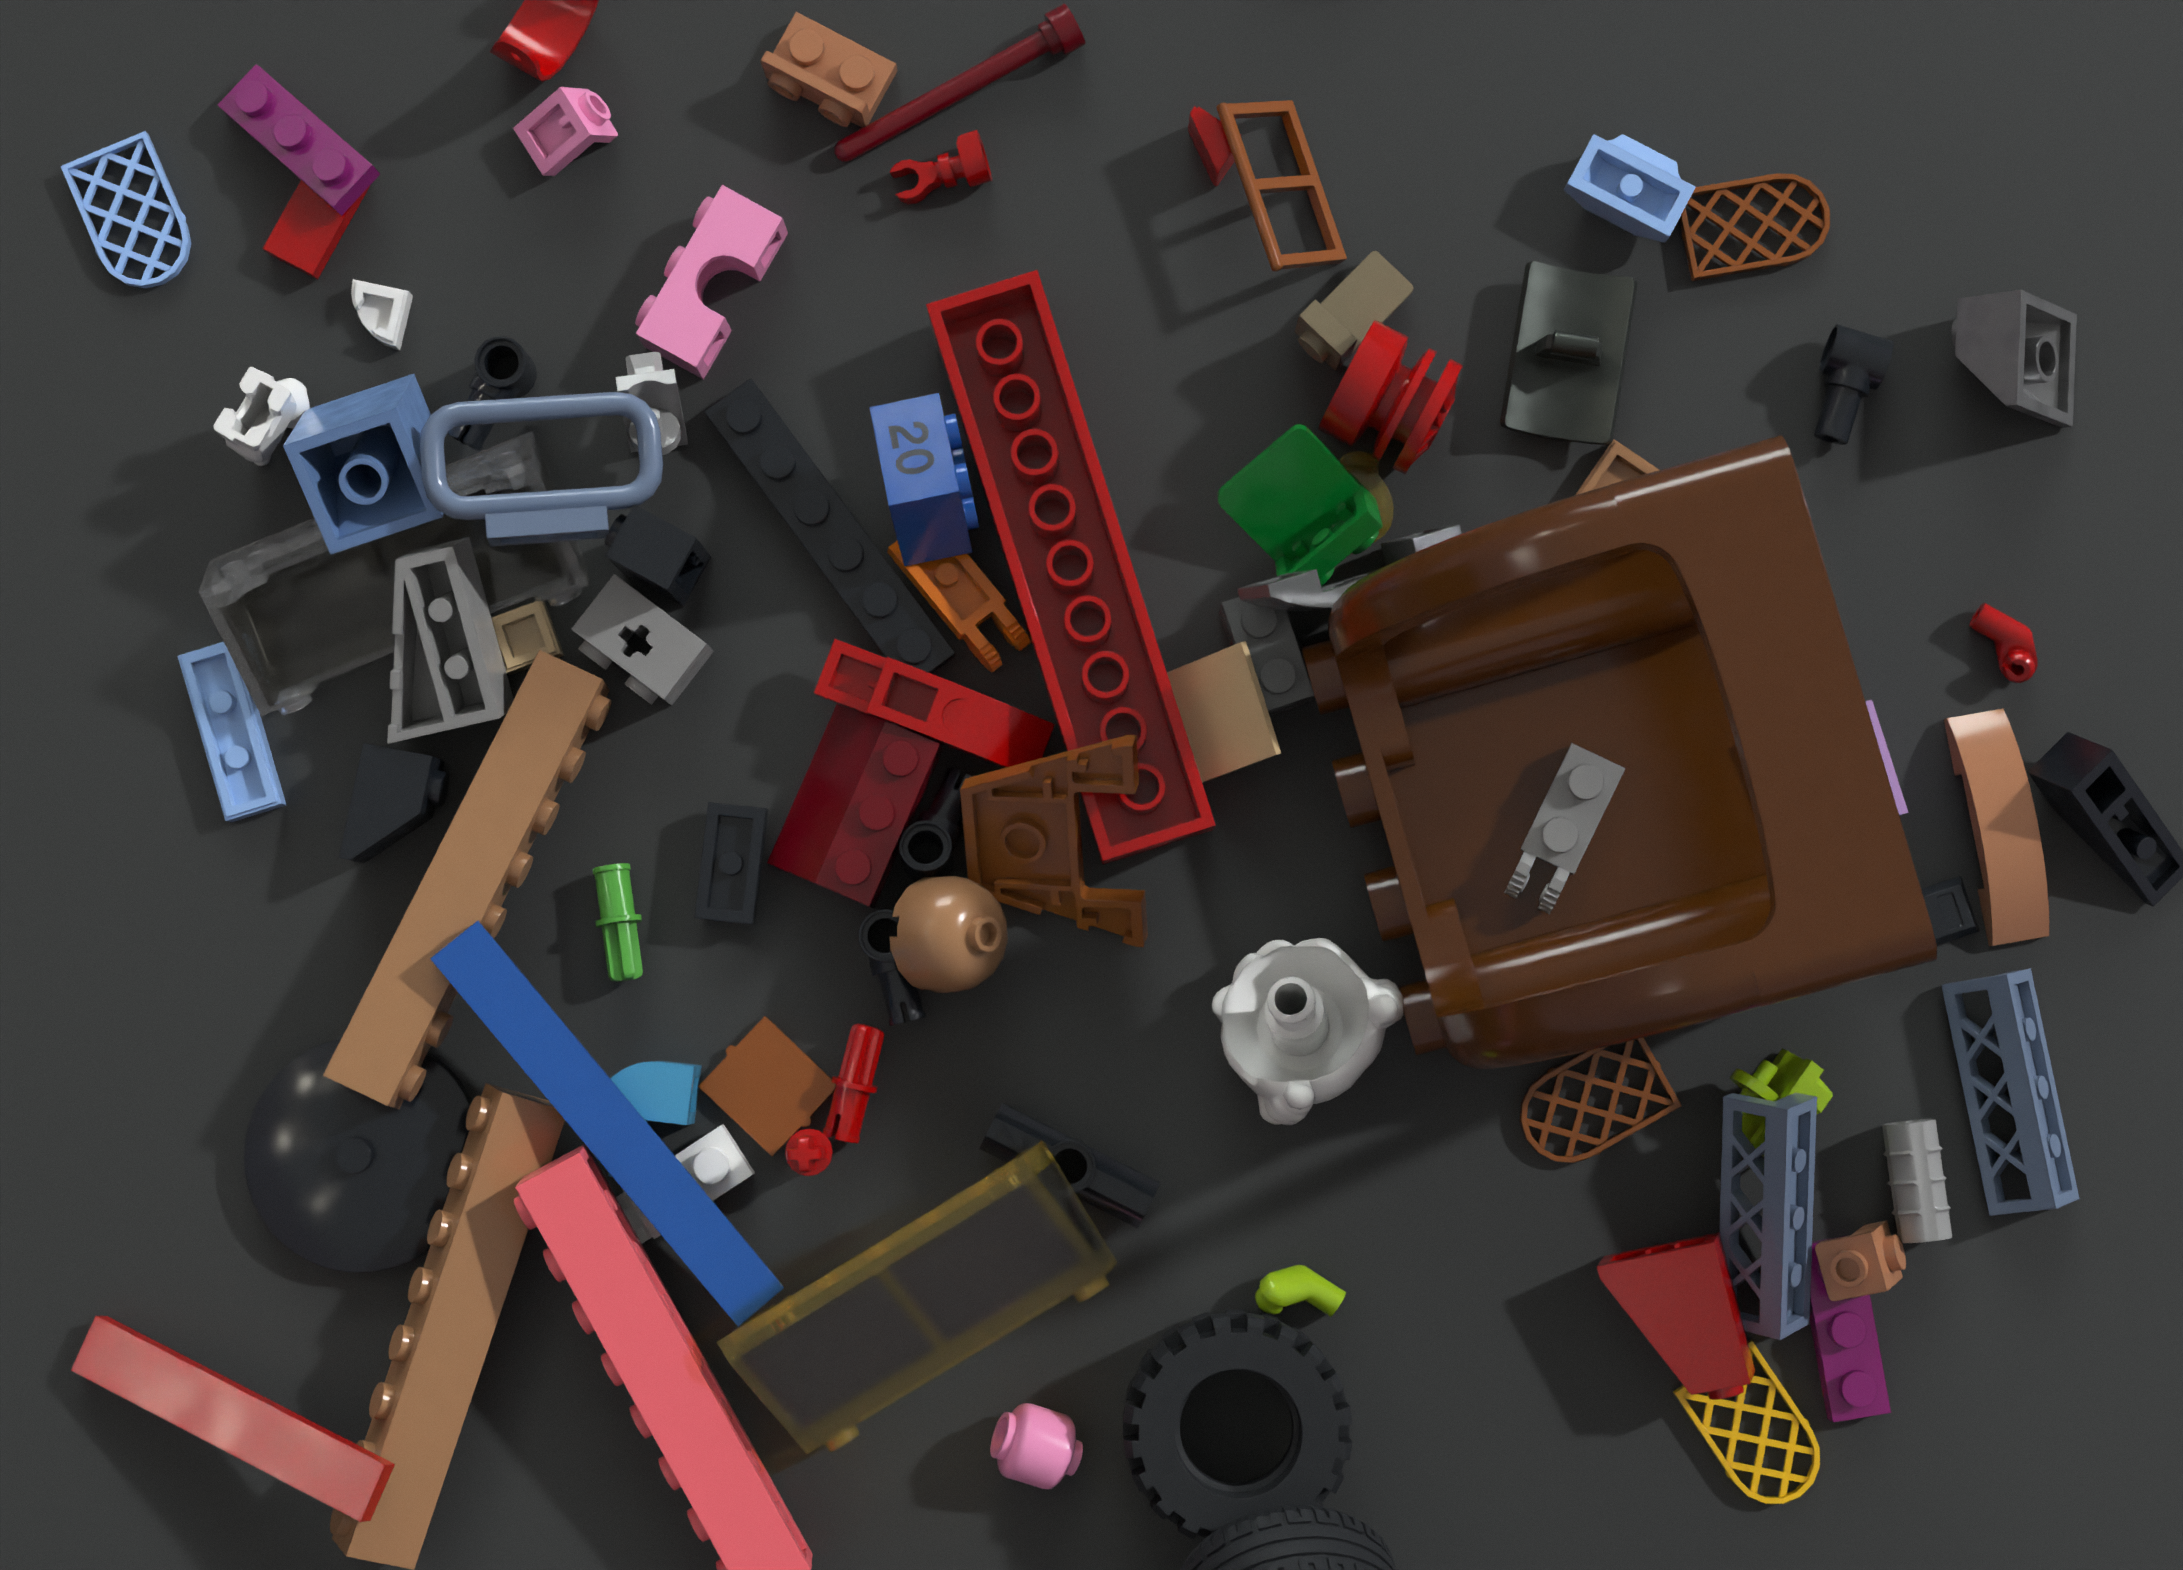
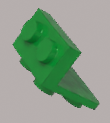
[1217,424,1383,586]

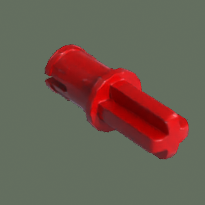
[822,1024,884,1143]
[785,1128,833,1176]

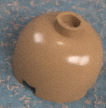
[890,876,1008,993]

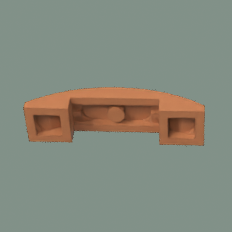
[1944,708,2049,946]

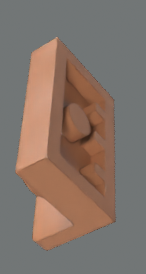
[760,12,898,128]

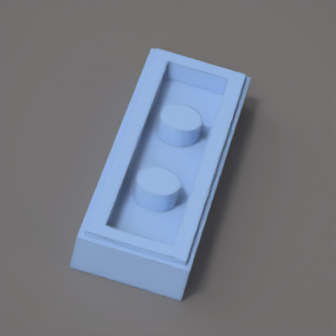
[177,639,286,822]

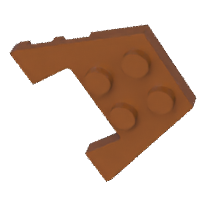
[960,735,1148,947]

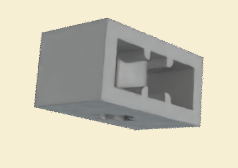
[572,574,714,706]

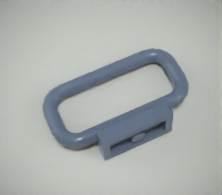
[419,392,663,547]

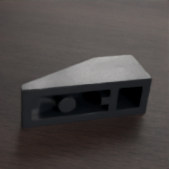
[2027,732,2183,907]

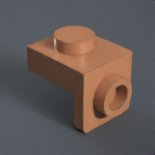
[1815,1220,1906,1301]

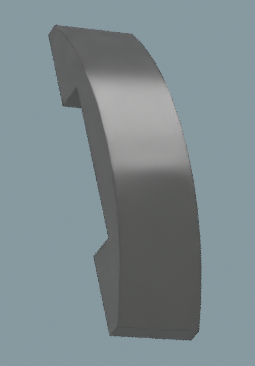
[1237,524,1462,611]

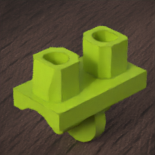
[1730,1048,1833,1157]

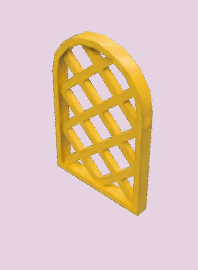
[1673,1340,1820,1504]

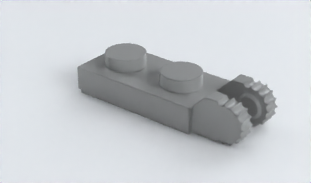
[1504,743,1626,915]

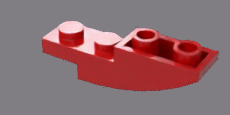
[814,639,1055,768]

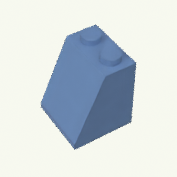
[283,374,444,555]

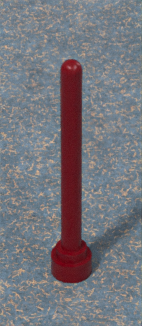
[834,3,1086,162]

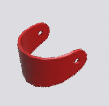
[490,0,599,81]

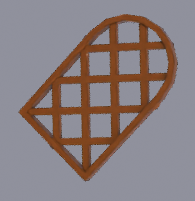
[1679,173,1830,281]
[1519,1038,1682,1163]

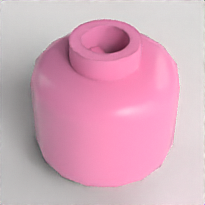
[990,1403,1083,1489]

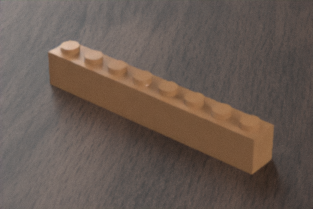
[323,650,612,1109]
[330,1083,565,1570]

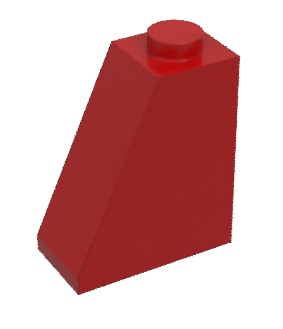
[1597,1232,1755,1400]

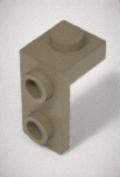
[1295,251,1414,371]

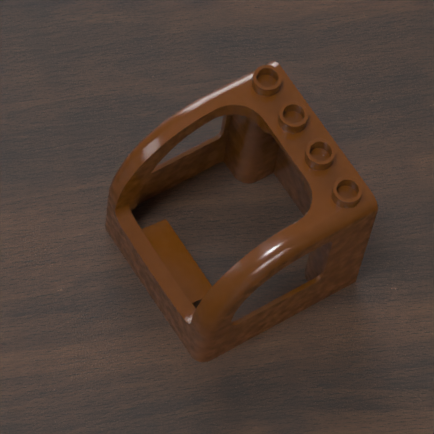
[1302,435,1937,1069]

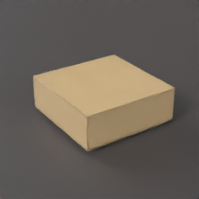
[491,599,564,675]

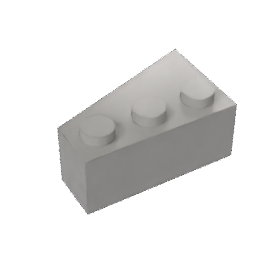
[387,537,514,744]

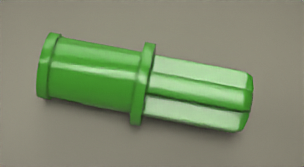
[593,863,643,982]

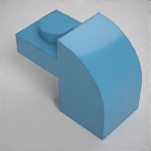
[608,1061,702,1177]

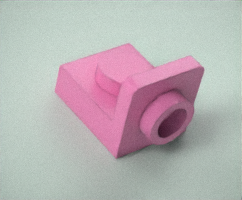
[513,87,618,176]

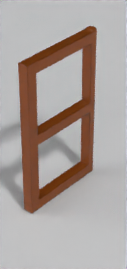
[1216,100,1347,272]

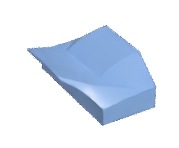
[1564,134,1696,243]

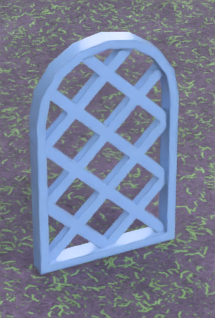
[60,131,191,289]

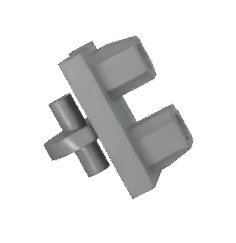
[615,352,688,455]

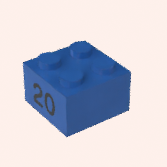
[869,393,979,567]

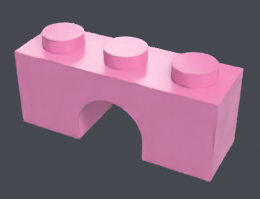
[635,185,788,380]

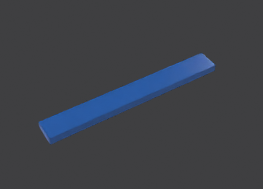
[430,921,784,1327]

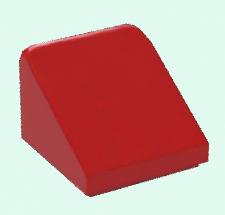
[1188,106,1241,187]

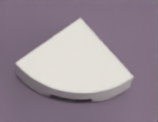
[351,279,413,351]

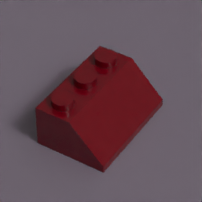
[767,704,943,909]

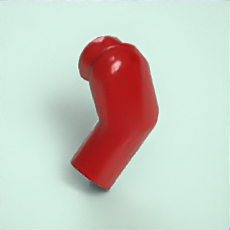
[1969,602,2038,683]

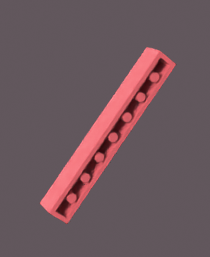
[514,1144,813,1570]

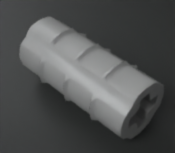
[1882,1119,1952,1243]

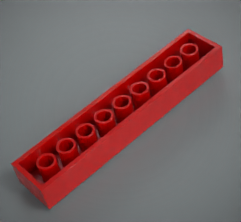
[926,270,1216,865]

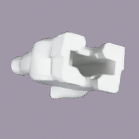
[213,367,310,466]

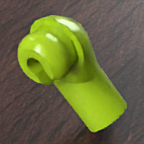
[1255,1265,1346,1317]

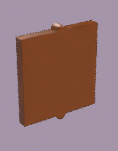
[698,1016,836,1157]

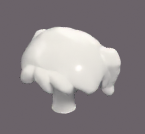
[1212,938,1404,1125]

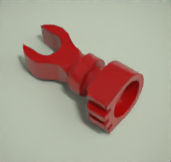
[890,130,992,204]

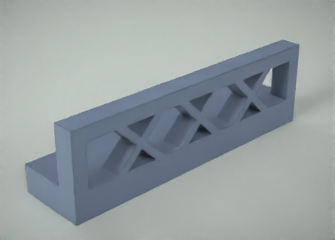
[1941,968,2080,1216]
[1719,1092,1817,1340]

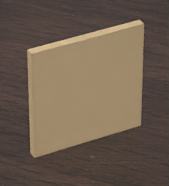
[1167,641,1281,783]

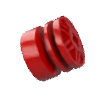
[1318,320,1463,474]

